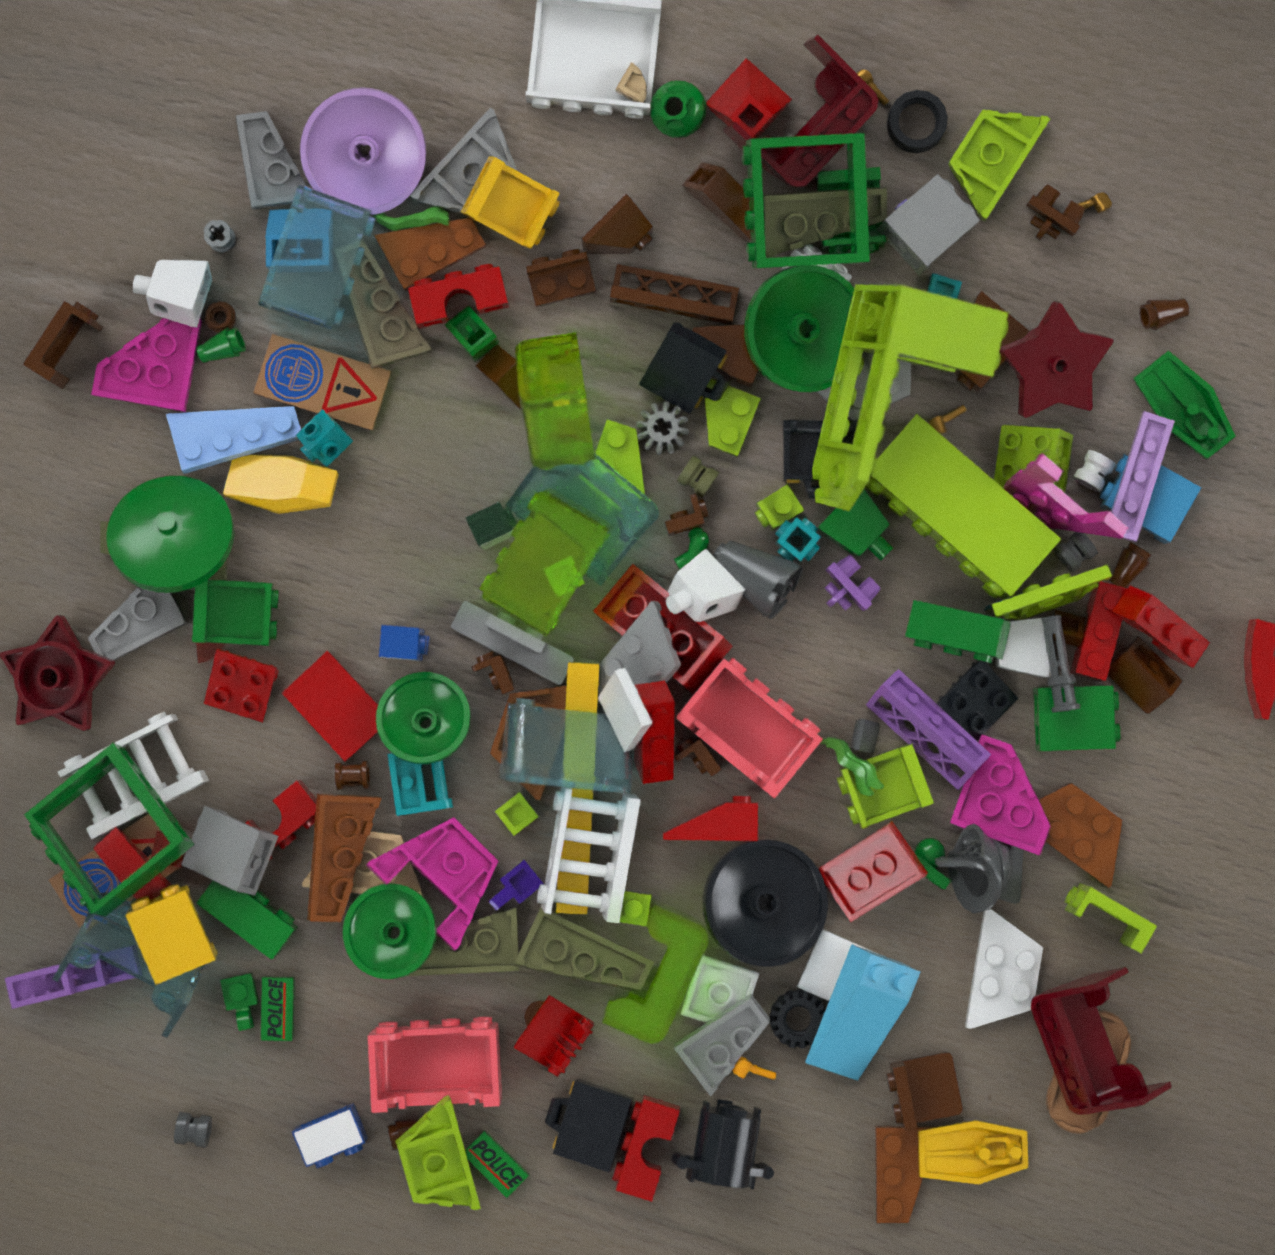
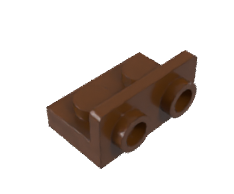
[526,249,596,308]

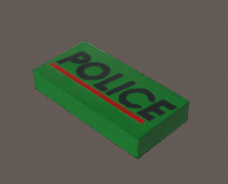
[261,976,295,1041]
[465,1130,529,1198]

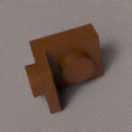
[665,493,709,537]
[471,651,516,694]
[674,737,722,777]

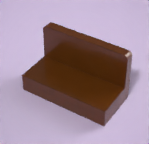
[1108,636,1183,714]

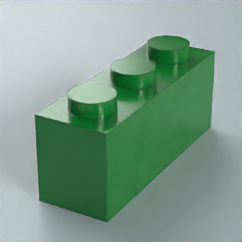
[905,600,1011,663]
[196,880,298,960]

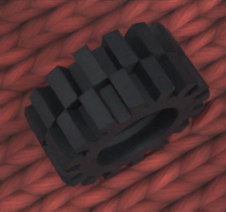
[769,989,825,1049]

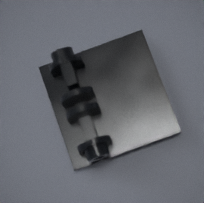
[937,661,1019,741]

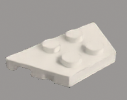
[965,909,1043,1029]

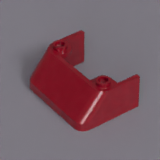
[723,34,878,188]
[1031,967,1172,1115]

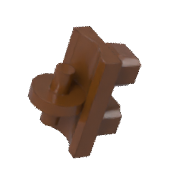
[1026,184,1085,240]

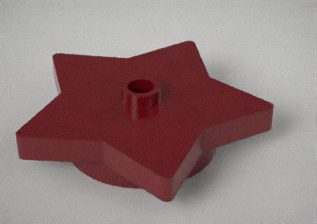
[999,301,1114,418]
[0,615,116,731]

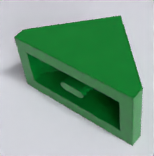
[445,305,499,362]

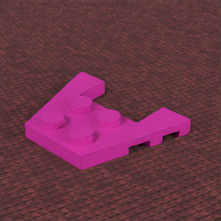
[1003,454,1128,538]
[366,817,499,951]

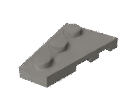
[236,111,314,210]
[88,587,188,661]
[674,994,770,1097]

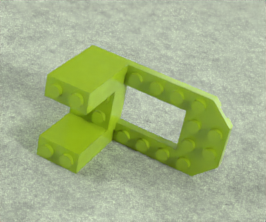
[812,284,1008,511]

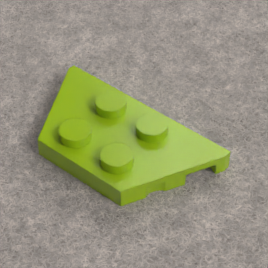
[948,109,1051,221]
[991,564,1112,621]
[395,1095,481,1210]

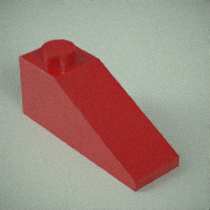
[663,796,758,841]

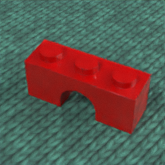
[408,264,509,329]
[1070,581,1127,681]
[1113,585,1211,668]
[634,681,674,784]
[245,780,317,861]
[612,1095,680,1202]

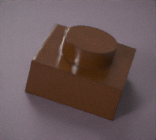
[1053,610,1085,647]

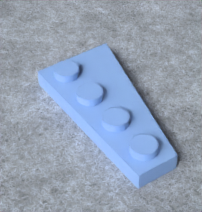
[166,406,301,474]

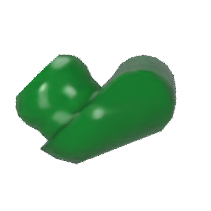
[674,527,709,570]

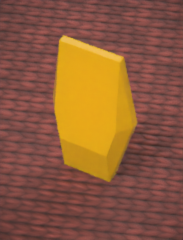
[223,454,339,514]
[918,1120,1028,1185]

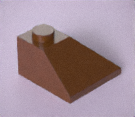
[581,194,653,254]

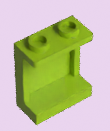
[836,744,934,829]
[1064,883,1157,954]

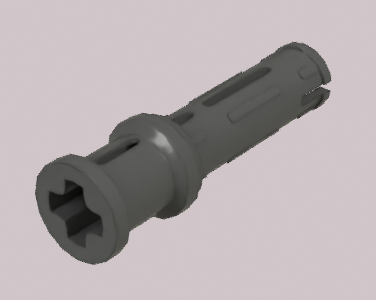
[1041,615,1081,713]

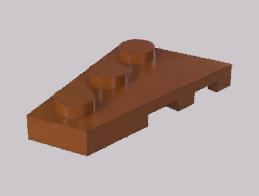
[374,218,486,291]
[875,1126,938,1223]

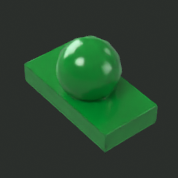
[915,838,951,890]

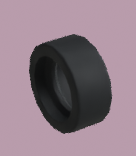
[887,90,948,153]

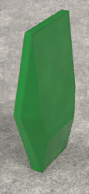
[1133,350,1236,460]

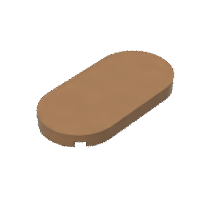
[1046,1009,1131,1134]

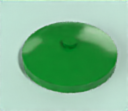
[744,265,854,392]
[106,476,234,593]

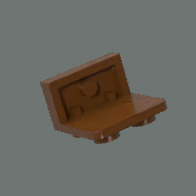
[886,1052,963,1131]

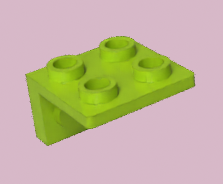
[994,425,1073,493]

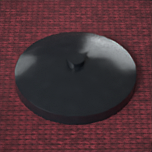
[703,840,828,967]

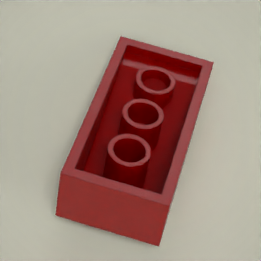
[593,564,733,694]

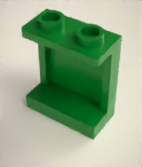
[816,167,886,254]
[192,579,279,646]
[1033,686,1121,751]

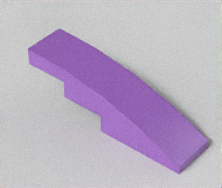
[5,945,143,1009]

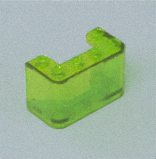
[515,332,595,470]
[479,488,615,638]
[602,899,709,1044]

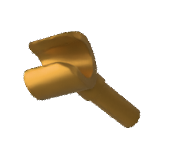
[857,69,890,106]
[1066,192,1112,214]
[927,405,967,434]

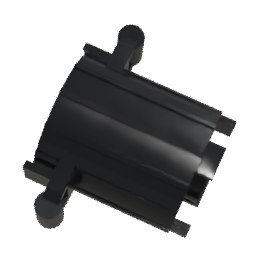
[671,1099,774,1190]

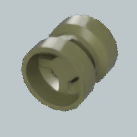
[677,455,720,498]

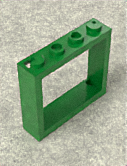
[742,133,870,268]
[24,743,195,917]

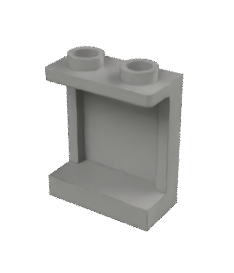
[877,174,980,276]
[181,806,278,895]

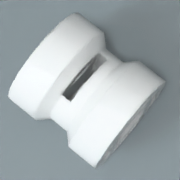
[1073,450,1116,492]

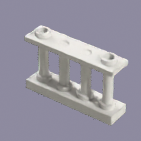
[58,712,209,839]
[537,784,641,923]

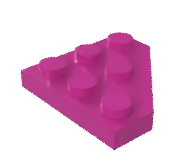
[91,318,202,412]
[950,735,1051,856]

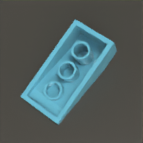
[805,944,920,1081]

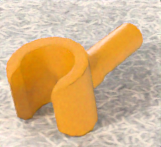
[732,1056,776,1080]

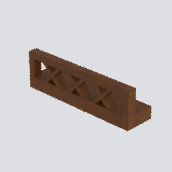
[610,264,739,325]

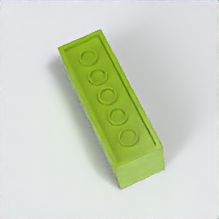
[865,414,1061,599]

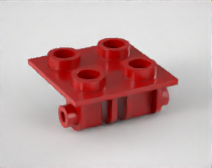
[203,649,279,723]
[513,995,594,1077]

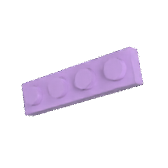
[1111,411,1175,542]

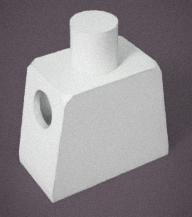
[133,260,212,328]
[666,549,746,622]
[995,618,1050,678]

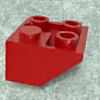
[706,58,792,139]

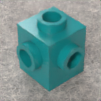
[296,409,353,467]
[775,517,821,563]

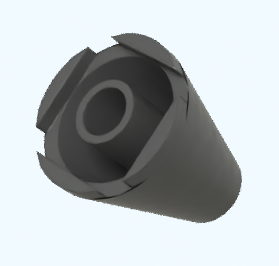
[713,541,803,619]

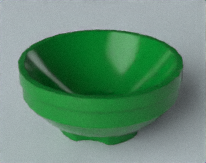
[650,80,707,138]

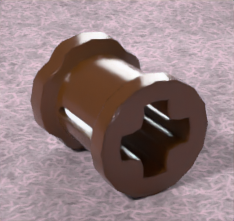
[335,761,370,790]

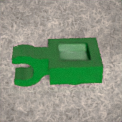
[220,973,259,1031]

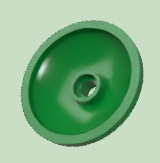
[376,672,471,764]
[343,884,437,979]

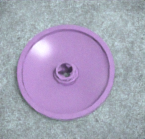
[300,87,427,215]

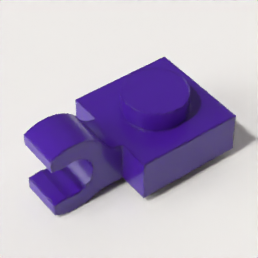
[489,860,544,911]

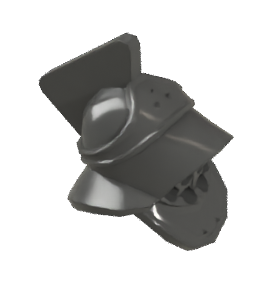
[935,824,1023,913]

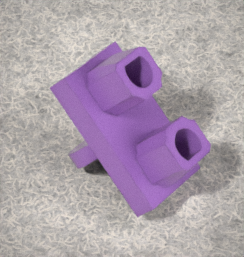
[825,555,881,611]

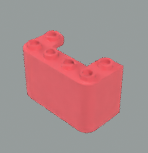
[675,658,823,799]
[368,1017,502,1113]

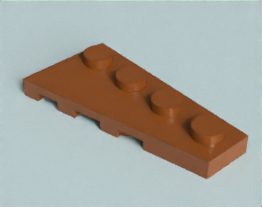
[307,794,382,922]

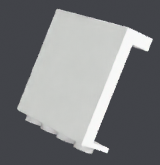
[526,0,662,119]

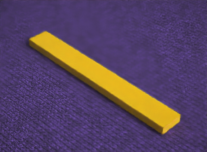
[556,662,600,914]

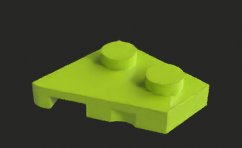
[705,379,761,457]
[587,419,645,498]

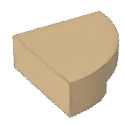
[616,62,647,103]

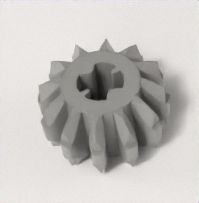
[636,401,689,455]

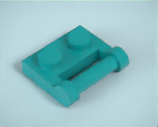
[387,753,453,816]

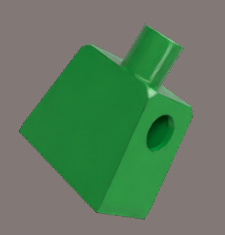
[817,489,894,561]

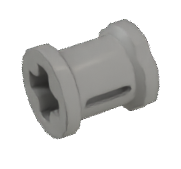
[204,220,236,253]

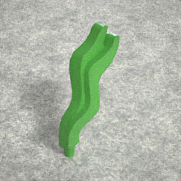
[373,207,449,231]
[820,737,884,796]

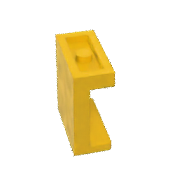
[460,156,560,249]
[125,884,218,985]

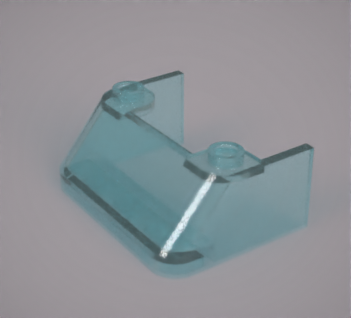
[53,892,205,1038]

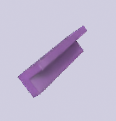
[866,669,992,790]

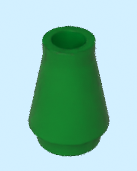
[196,327,246,363]

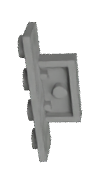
[451,601,574,685]

